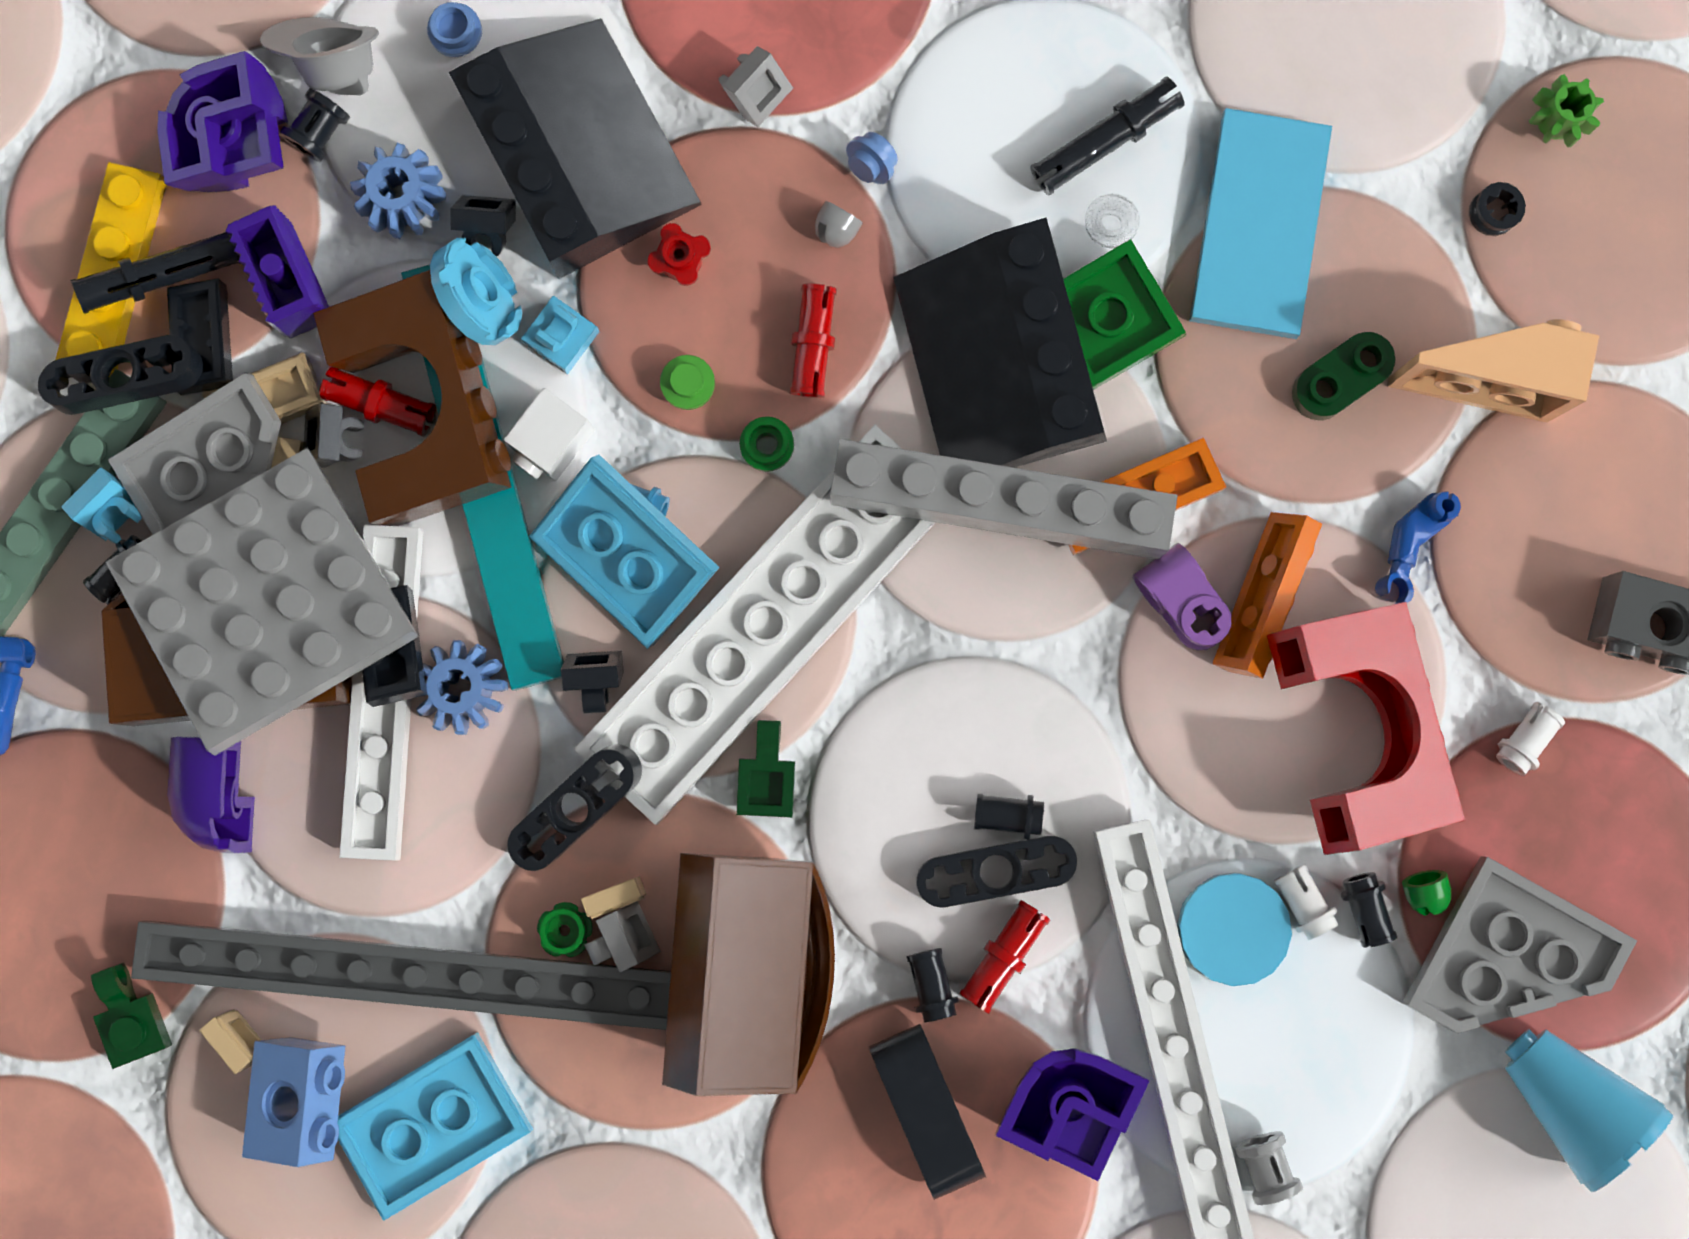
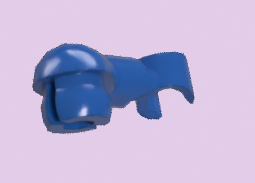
[1375,491,1461,604]
[0,636,36,756]

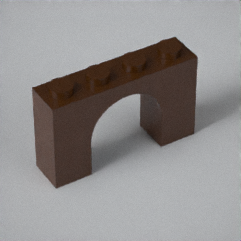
[313,270,511,526]

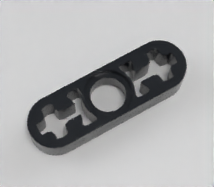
[38,335,203,415]
[507,744,642,871]
[916,836,1077,908]

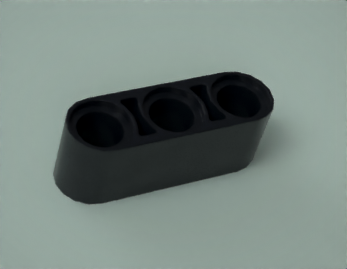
[869,1024,986,1200]

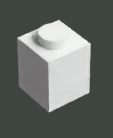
[504,388,595,481]

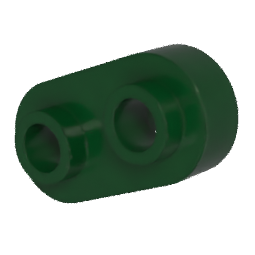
[1292,332,1396,421]

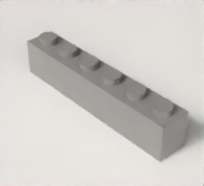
[830,439,1178,559]

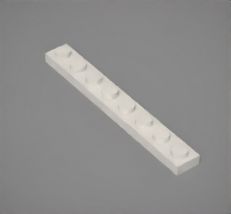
[1093,819,1254,1239]

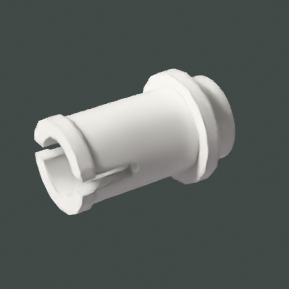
[1496,702,1565,776]
[1273,864,1338,940]

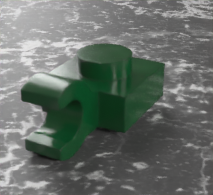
[736,720,796,818]
[91,963,172,1069]

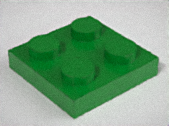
[1064,239,1186,390]

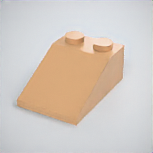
[1388,319,1600,423]

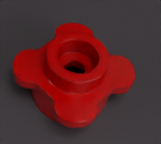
[648,223,711,286]

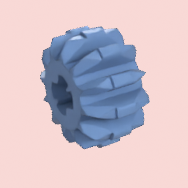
[350,142,446,239]
[416,640,508,735]

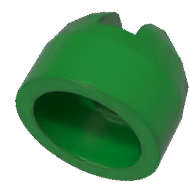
[1402,870,1451,916]

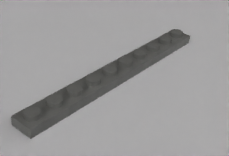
[131,921,671,1030]

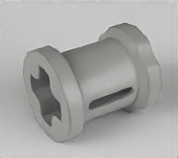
[1235,1131,1303,1205]

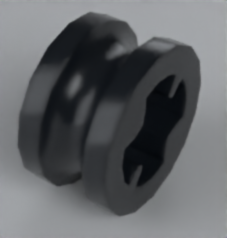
[1469,182,1526,236]

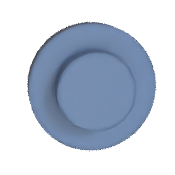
[427,2,482,57]
[846,132,898,184]

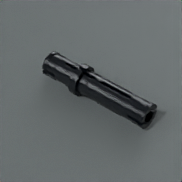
[1030,76,1185,196]
[70,232,241,314]

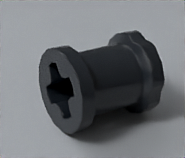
[279,88,350,162]

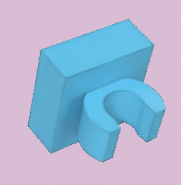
[521,295,600,374]
[61,467,142,543]

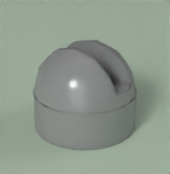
[815,201,863,248]

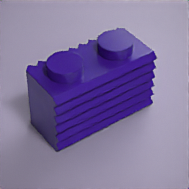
[225,205,330,339]

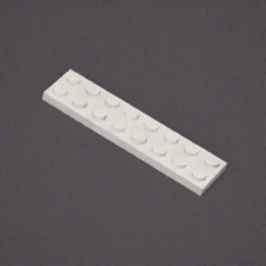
[574,425,936,825]

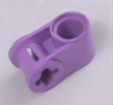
[1133,543,1232,651]

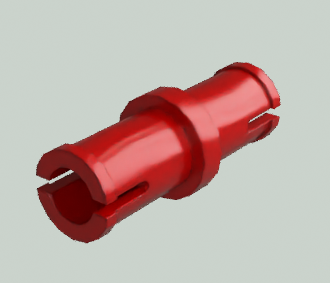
[790,283,837,398]
[319,367,436,437]
[959,900,1051,1014]

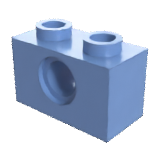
[242,1037,346,1167]

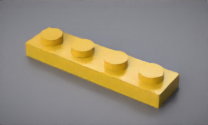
[55,162,166,377]

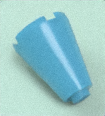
[1505,1029,1673,1192]

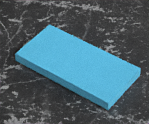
[1189,108,1332,339]

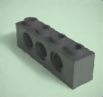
[1587,571,1689,675]

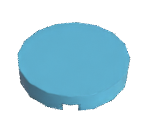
[430,237,522,345]
[1177,873,1292,986]

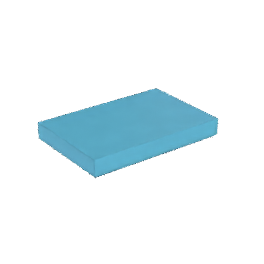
[529,454,720,649]
[338,1032,533,1221]

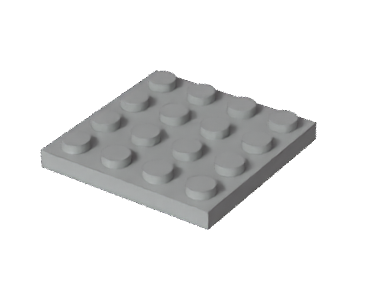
[106,448,419,756]

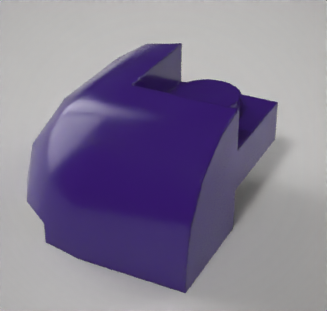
[157,51,288,192]
[167,737,255,853]
[995,1048,1150,1181]

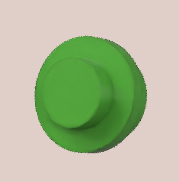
[660,355,715,410]

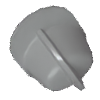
[260,17,379,95]

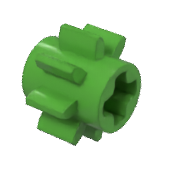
[1529,74,1604,148]

